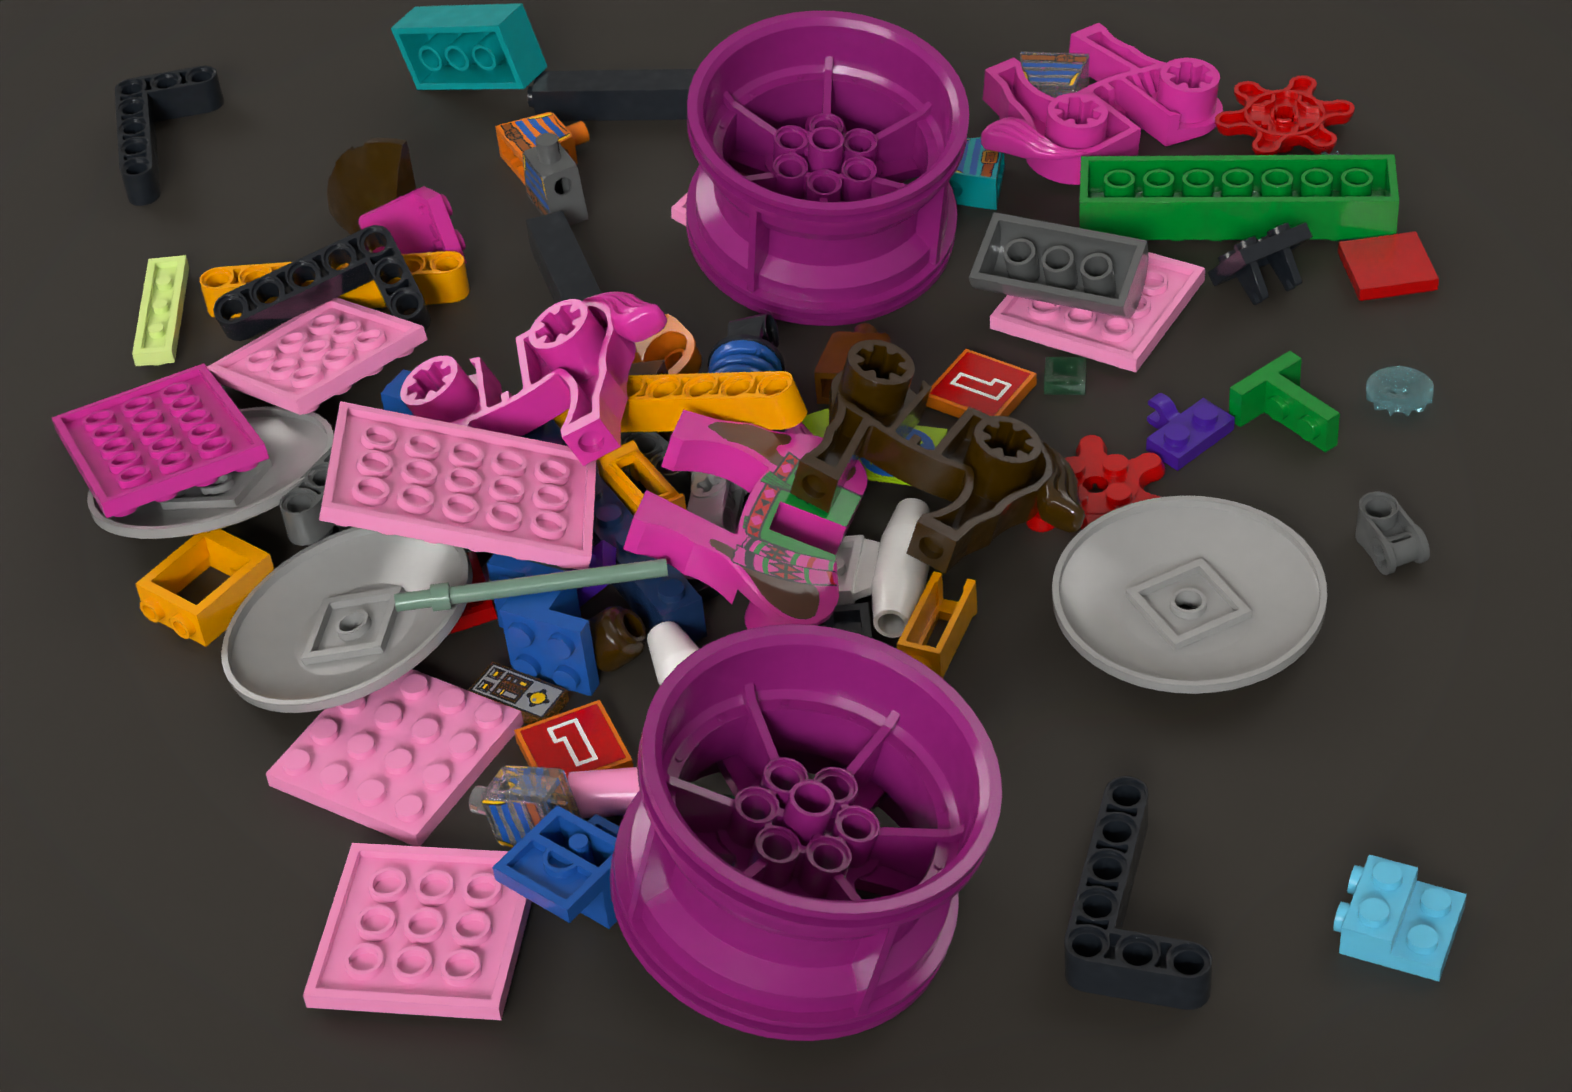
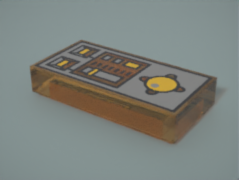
[467,662,569,725]

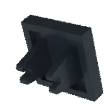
[1208,222,1313,305]

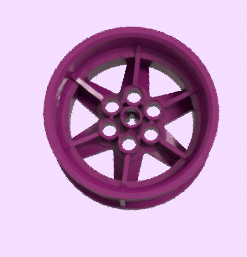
[686,11,969,326]
[610,624,1002,1041]

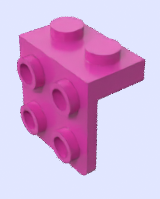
[359,186,467,264]

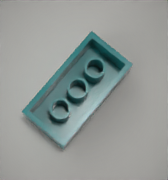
[391,3,548,90]

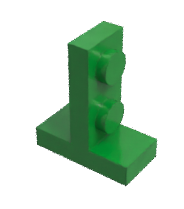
[1229,351,1340,453]

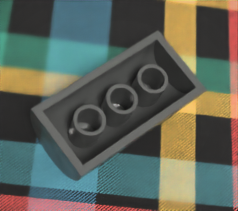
[969,212,1149,318]

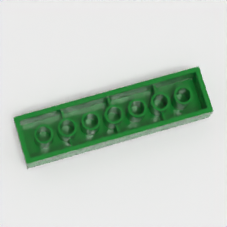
[1079,154,1399,241]

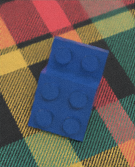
[487,554,600,696]
[492,805,619,929]

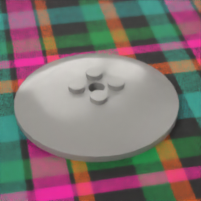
[87,406,334,539]
[1052,496,1327,694]
[221,527,473,713]

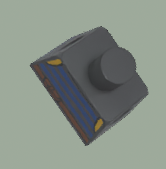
[522,133,588,225]

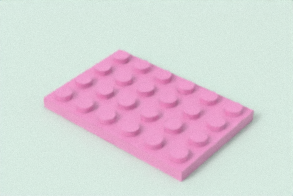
[319,401,597,570]

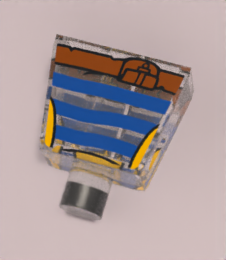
[1020,52,1089,98]
[469,765,581,849]

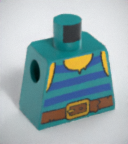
[917,137,1005,210]

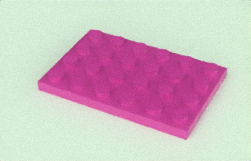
[52,363,269,518]

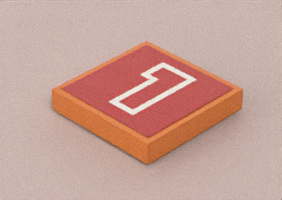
[926,349,1037,418]
[514,700,634,802]

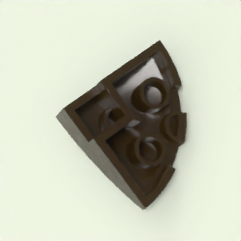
[327,137,416,235]

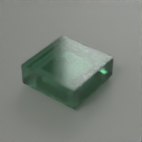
[1044,357,1087,395]

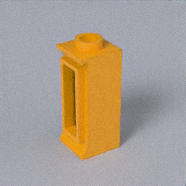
[597,440,687,516]
[897,571,977,678]

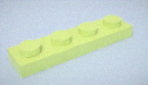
[132,255,189,366]

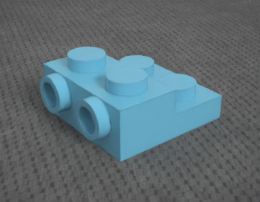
[1333,854,1467,982]

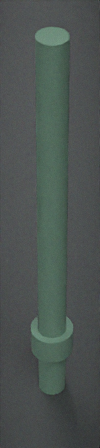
[394,558,668,612]

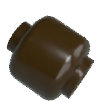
[589,606,646,672]

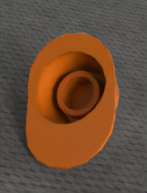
[632,314,702,374]

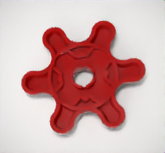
[1215,75,1355,155]
[1026,435,1165,532]

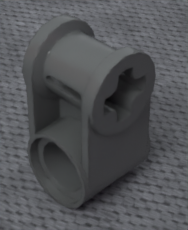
[1355,491,1430,575]

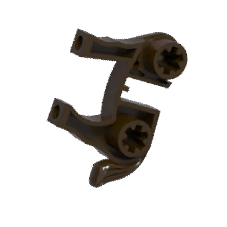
[790,340,1085,574]

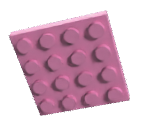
[990,252,1205,372]
[207,297,428,415]
[266,669,524,846]
[303,843,532,1020]

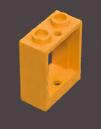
[135,529,274,647]

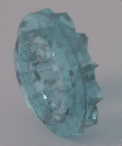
[1366,366,1434,417]

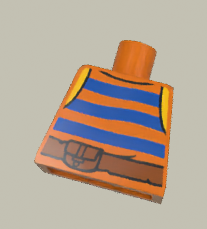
[495,112,590,185]

